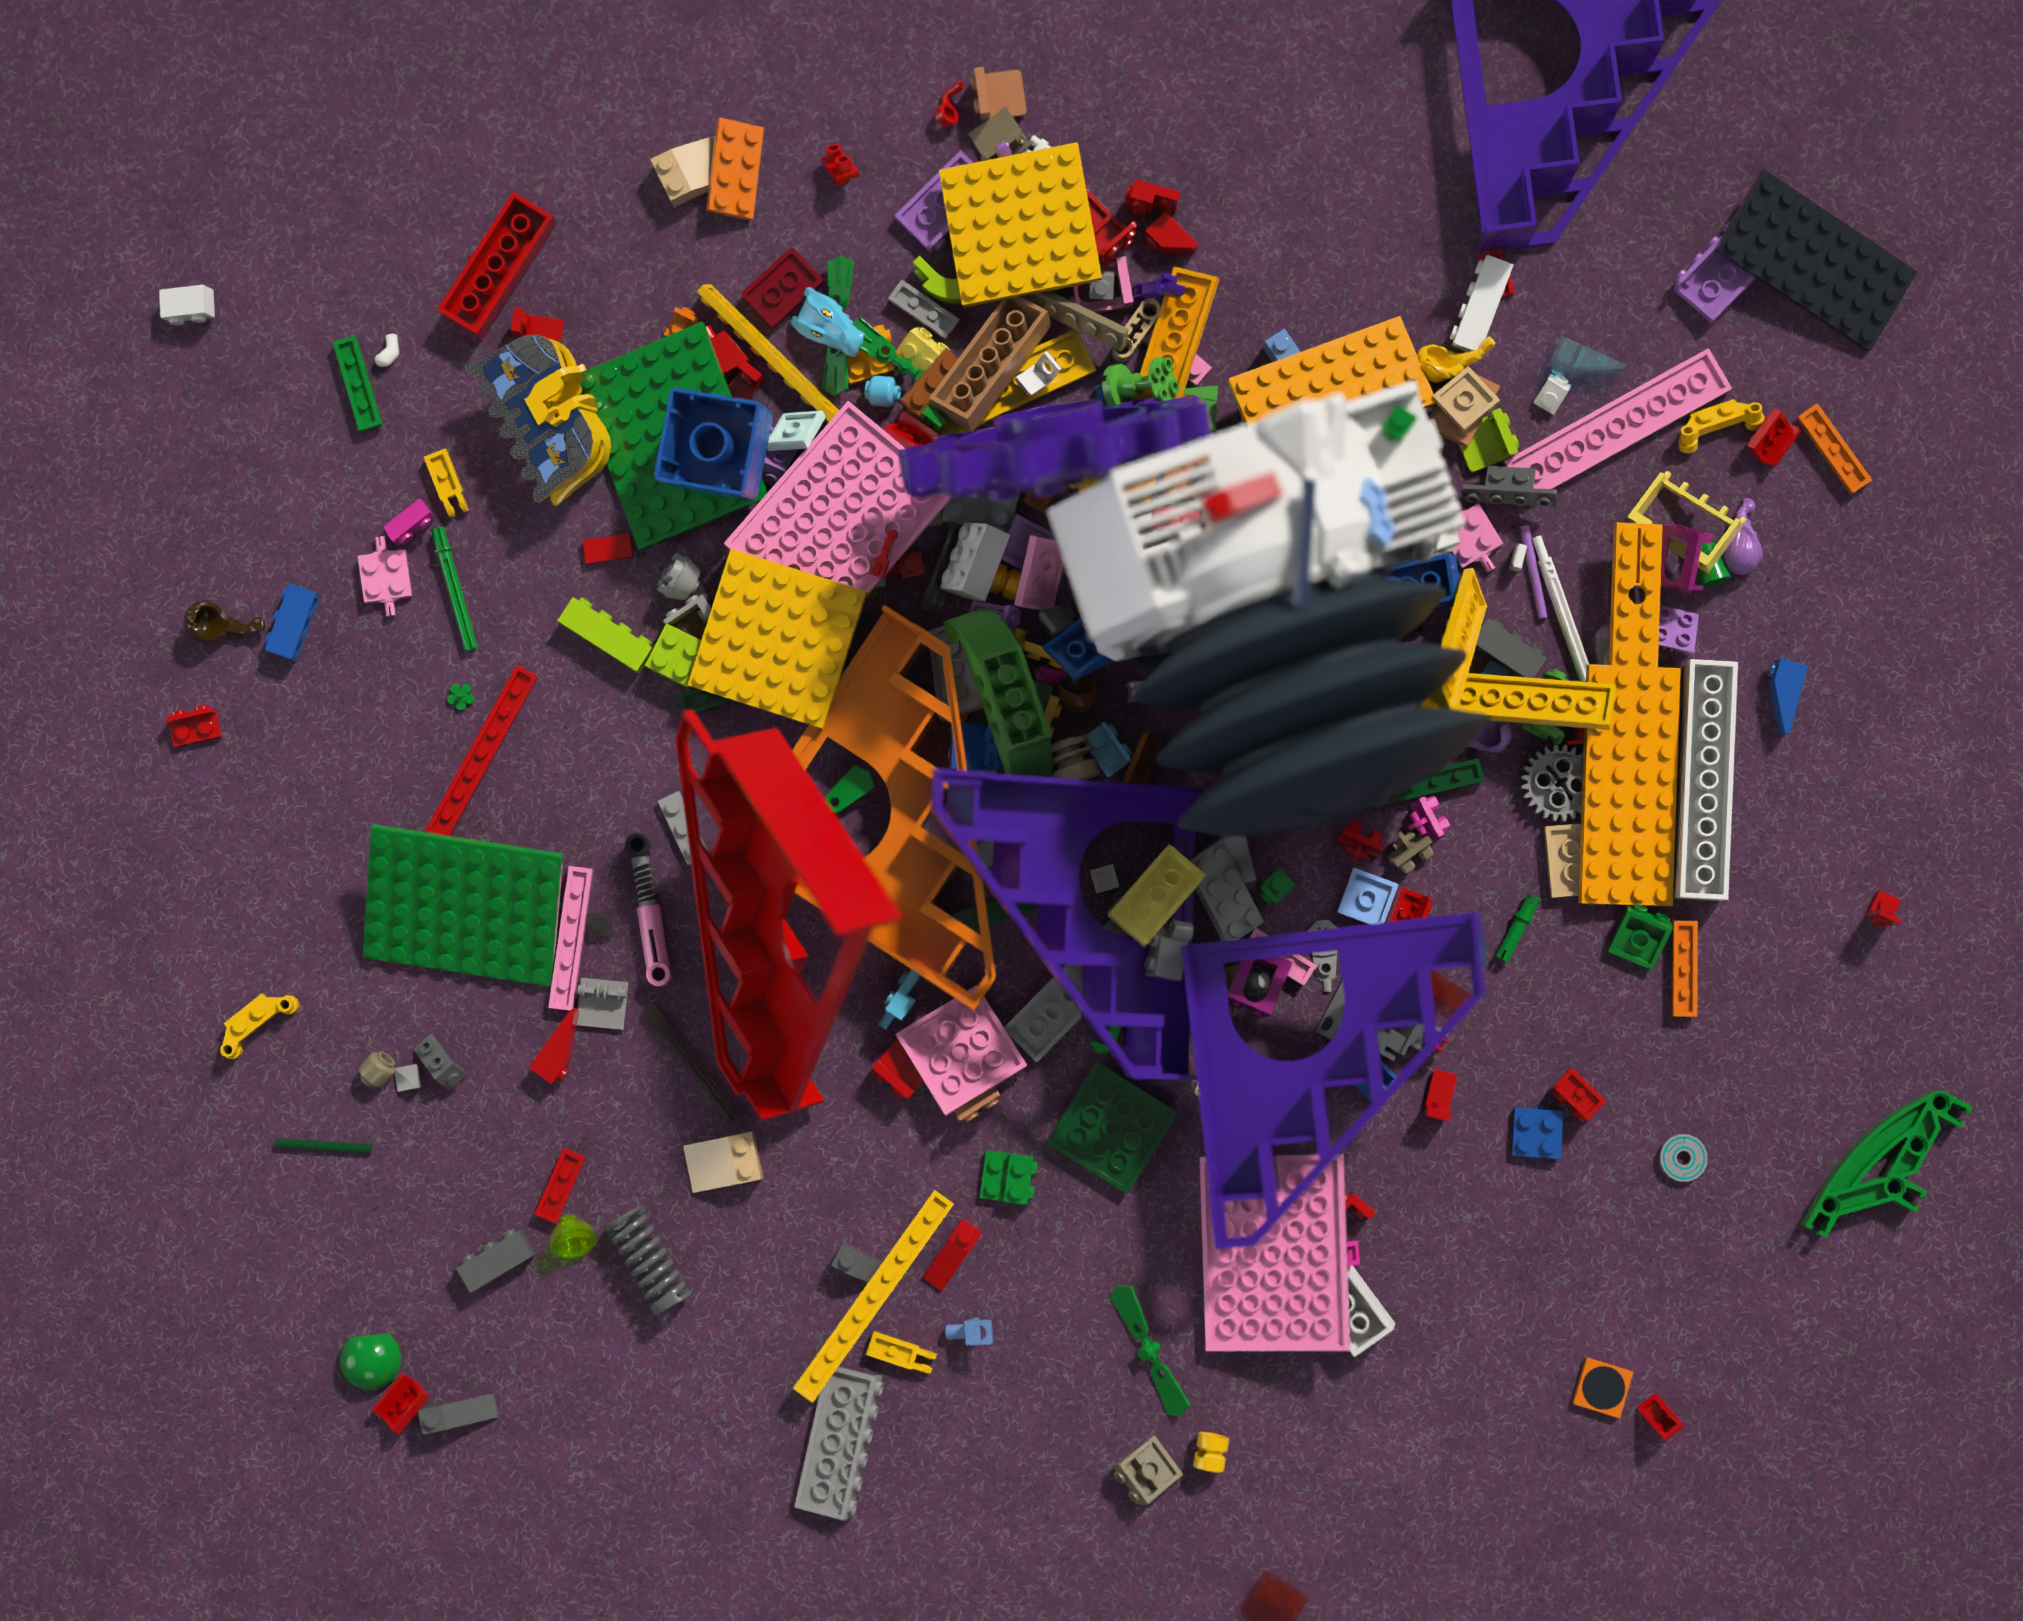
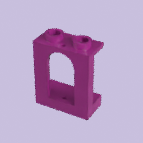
[1660,524,1714,594]
[1227,957,1293,1019]

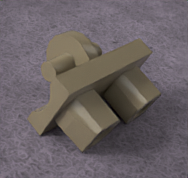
[1387,831,1433,873]

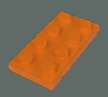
[706,117,764,220]

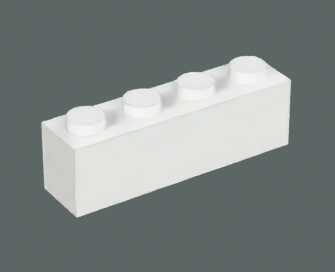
[1450,255,1514,352]

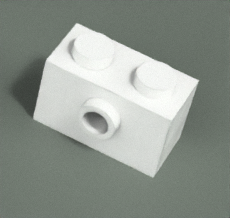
[159,285,215,325]

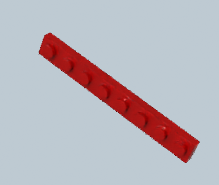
[425,665,539,836]

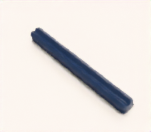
[1293,478,1317,607]

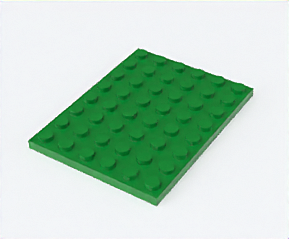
[580,322,768,550]
[363,824,564,987]

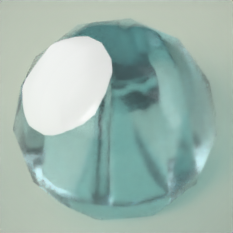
[1243,966,1271,996]

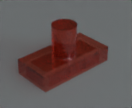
[1430,970,1471,1013]

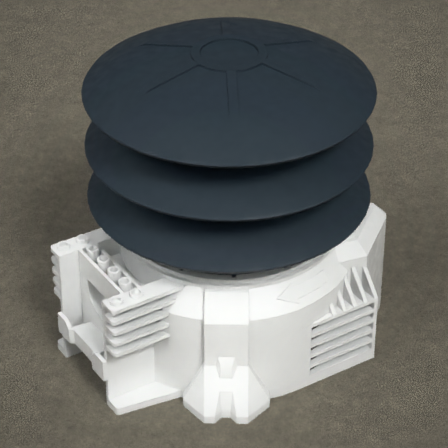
[1047,381,1490,837]

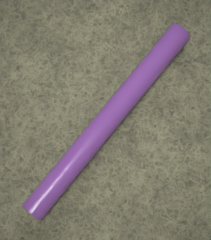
[1520,525,1547,619]

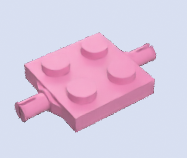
[1452,503,1503,573]
[358,536,412,617]

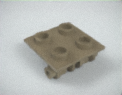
[969,107,1031,161]

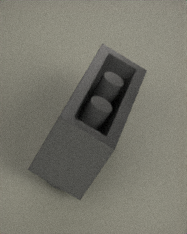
[1475,618,1547,678]
[456,1228,536,1293]

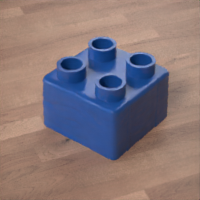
[655,388,773,500]

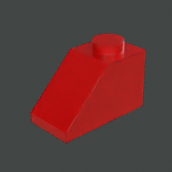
[1145,211,1198,253]

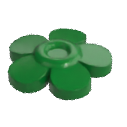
[447,684,475,710]

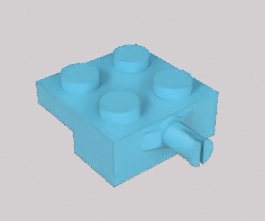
[878,969,921,1030]

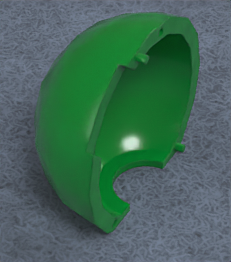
[339,1333,401,1391]

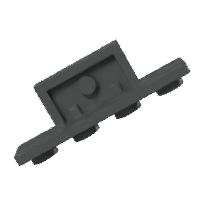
[1461,466,1557,507]

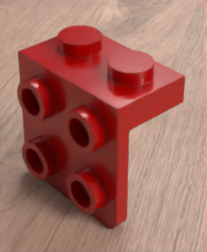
[871,1039,923,1099]

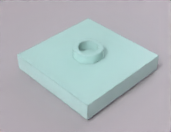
[767,411,826,451]

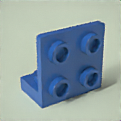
[949,722,1004,774]

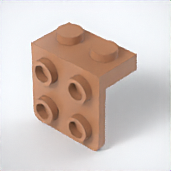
[970,67,1027,122]

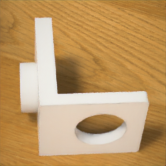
[1015,351,1061,397]

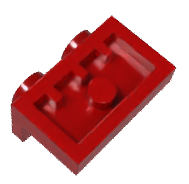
[165,705,222,747]

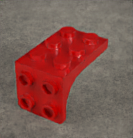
[1086,188,1137,268]

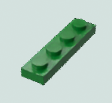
[333,335,383,432]

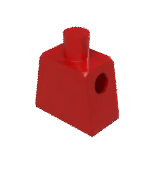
[706,325,750,378]

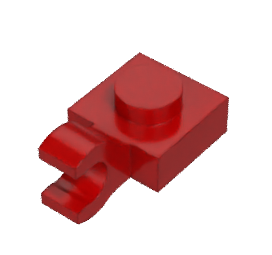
[886,551,926,581]

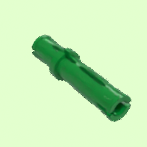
[1495,893,1541,963]

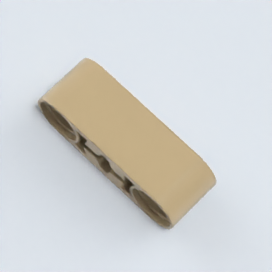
[1112,299,1161,362]

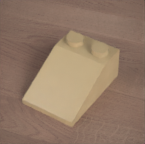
[650,136,715,207]
[683,1131,763,1193]

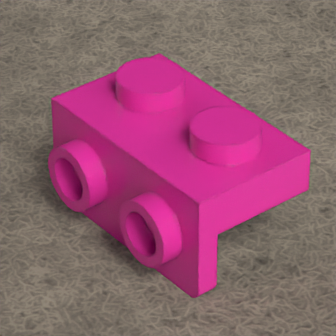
[384,499,435,546]

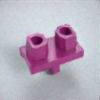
[1408,796,1450,841]

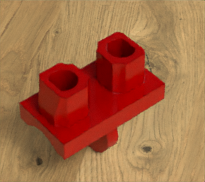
[820,143,860,186]
[1337,821,1384,863]

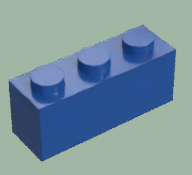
[264,583,321,662]

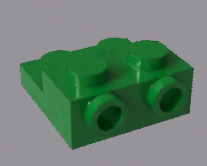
[1608,904,1673,970]
[980,1150,1038,1205]

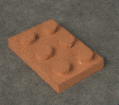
[1428,374,1500,448]

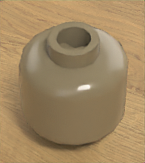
[359,1052,395,1087]

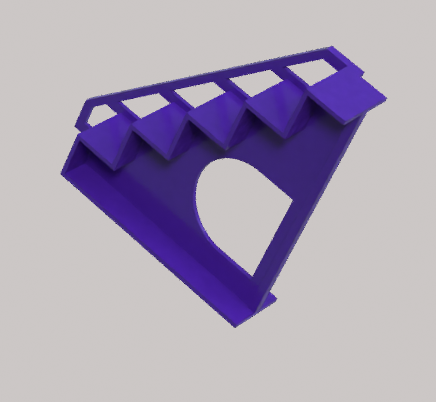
[1450,0,1722,251]
[931,769,1207,1080]
[1181,911,1487,1250]

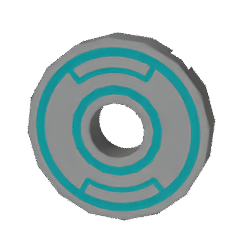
[1659,1134,1708,1182]

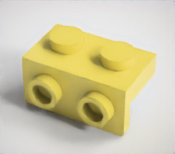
[896,326,949,372]

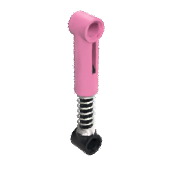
[625,833,672,986]

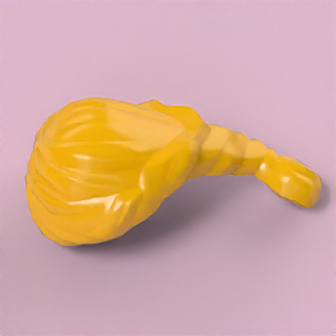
[1417,337,1495,383]

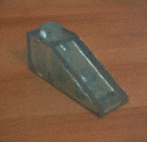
[1547,336,1626,376]

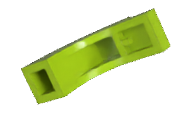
[913,256,962,304]

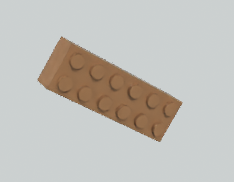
[929,296,1051,432]

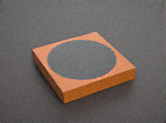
[1572,1357,1633,1418]

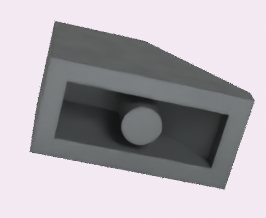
[831,1242,883,1283]

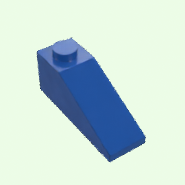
[1768,658,1808,736]

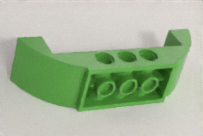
[943,608,1053,778]

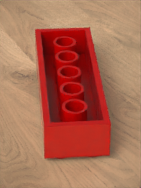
[437,191,557,340]

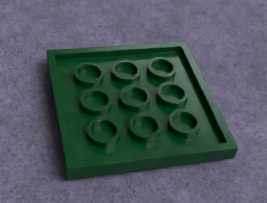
[1046,1062,1178,1194]

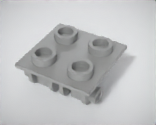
[577,978,629,1030]

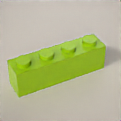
[557,597,653,674]

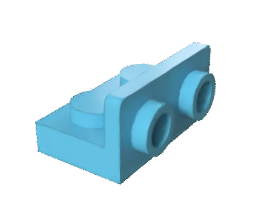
[1084,721,1132,778]

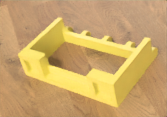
[1628,471,1747,573]

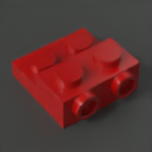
[1124,179,1180,217]

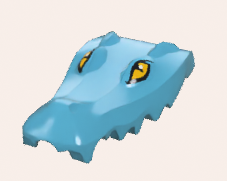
[791,287,866,357]

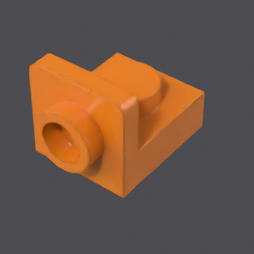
[664,307,698,337]

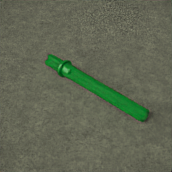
[431,527,477,651]

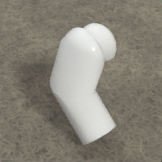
[375,334,399,367]

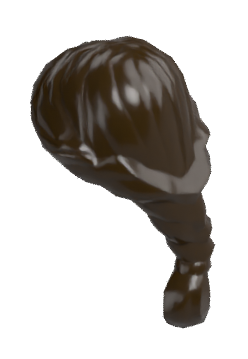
[184,600,266,645]

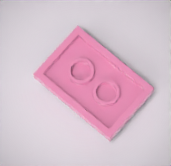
[1014,535,1064,611]

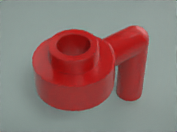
[935,80,965,128]

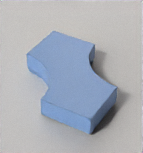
[1358,477,1395,549]

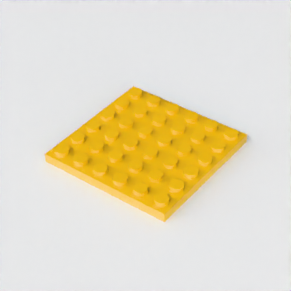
[939,142,1102,308]
[688,549,867,729]

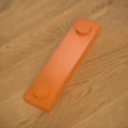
[1796,403,1872,495]
[1672,921,1698,1017]

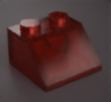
[1241,1569,1309,1621]

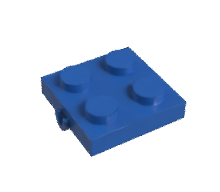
[1512,1106,1563,1160]

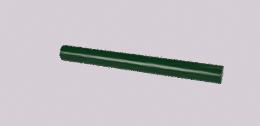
[275,1138,372,1154]

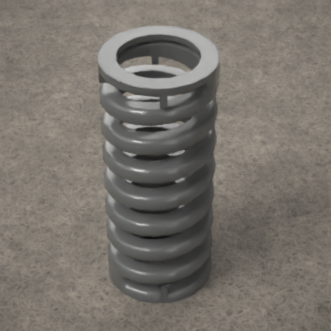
[604,1205,692,1316]

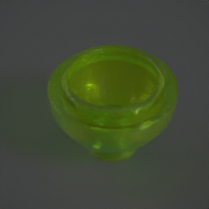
[549,1215,597,1259]

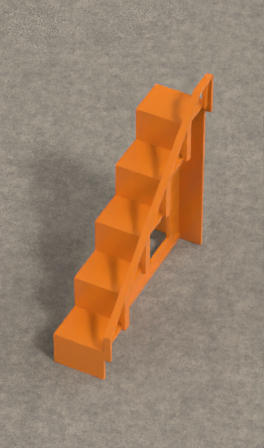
[792,605,996,1010]

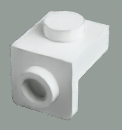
[1534,374,1571,415]

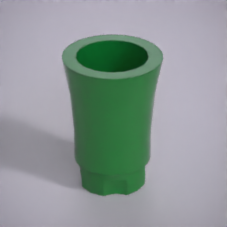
[1697,540,1731,588]

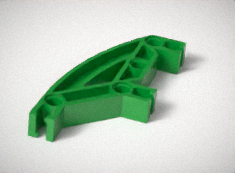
[1800,1091,1973,1238]

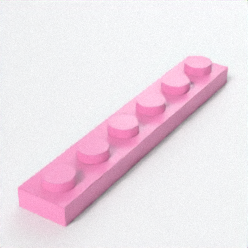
[548,866,594,1010]

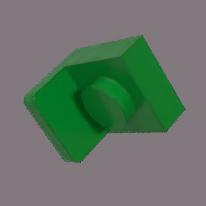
[918,403,947,431]
[1380,404,1418,444]
[1258,868,1295,905]
[1090,1025,1121,1055]

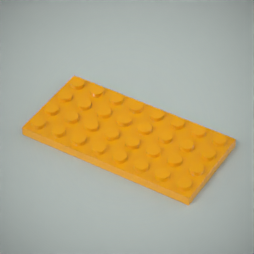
[1227,316,1437,425]

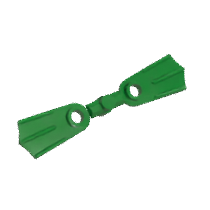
[822,255,854,396]
[853,317,925,382]
[825,765,875,813]
[1110,1285,1190,1416]

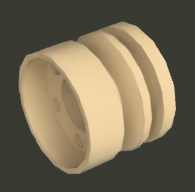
[1051,735,1100,780]

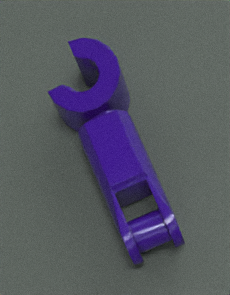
[1132,273,1185,302]

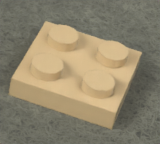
[1432,366,1500,432]

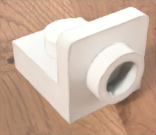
[1324,549,1371,588]

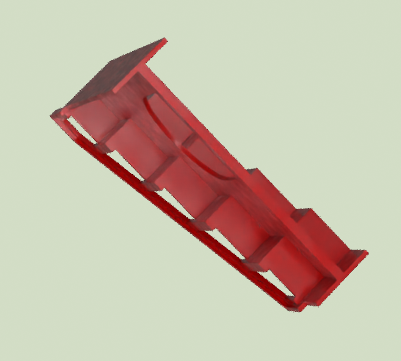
[675,709,903,1121]

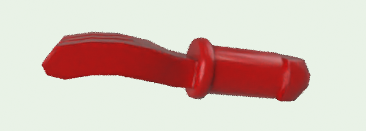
[869,529,898,578]

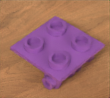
[1659,605,1699,655]

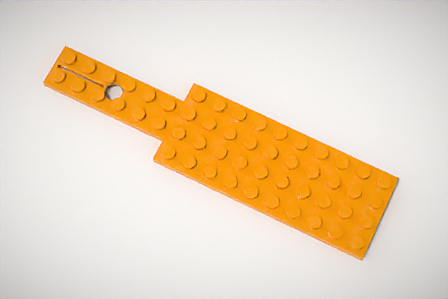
[1578,522,1681,906]

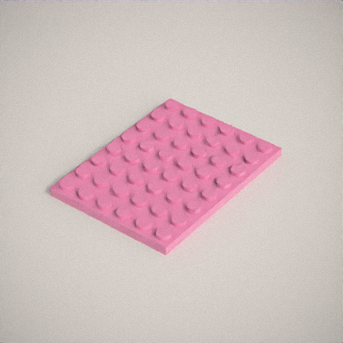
[724,401,952,597]
[1200,1154,1350,1351]

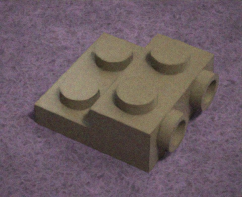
[1113,1435,1183,1506]

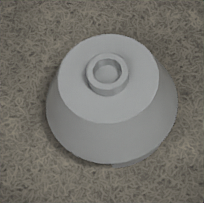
[657,553,700,600]

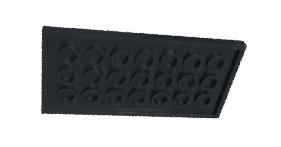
[1714,169,1918,352]

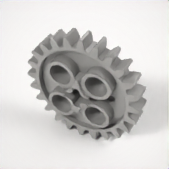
[1520,745,1583,822]

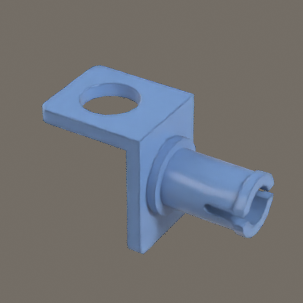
[946,1317,993,1345]

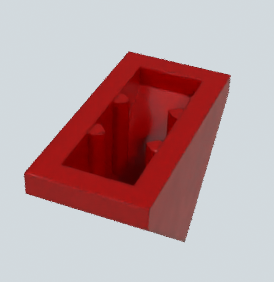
[1636,1393,1685,1441]

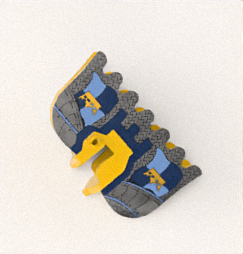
[465,335,611,506]

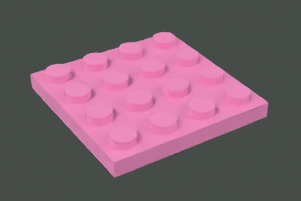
[895,985,1027,1116]

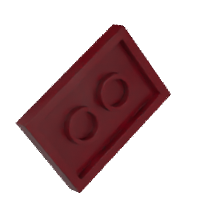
[740,247,824,329]

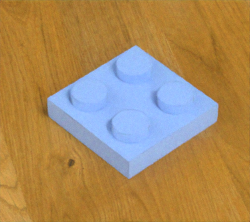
[1337,868,1399,924]

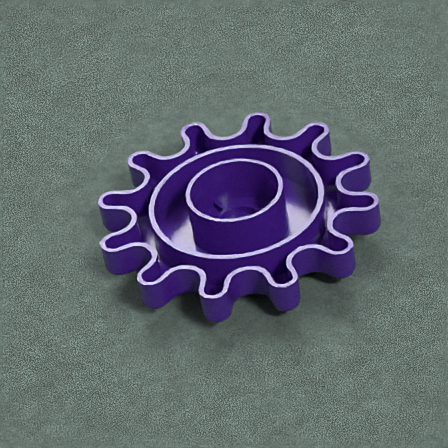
[897,395,1212,501]

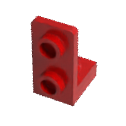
[510,307,565,343]
[728,360,764,400]
[1866,890,1902,928]
[1423,1069,1457,1121]
[1345,1192,1376,1219]

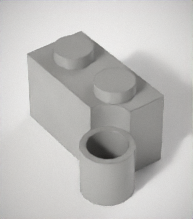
[1145,920,1193,981]

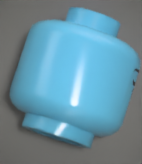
[865,376,901,407]

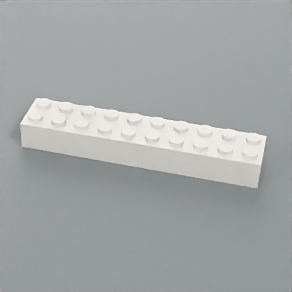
[1674,659,1738,901]

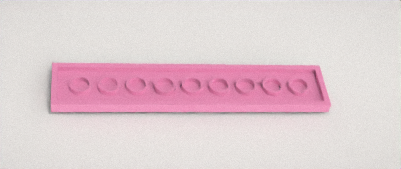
[1503,348,1732,489]

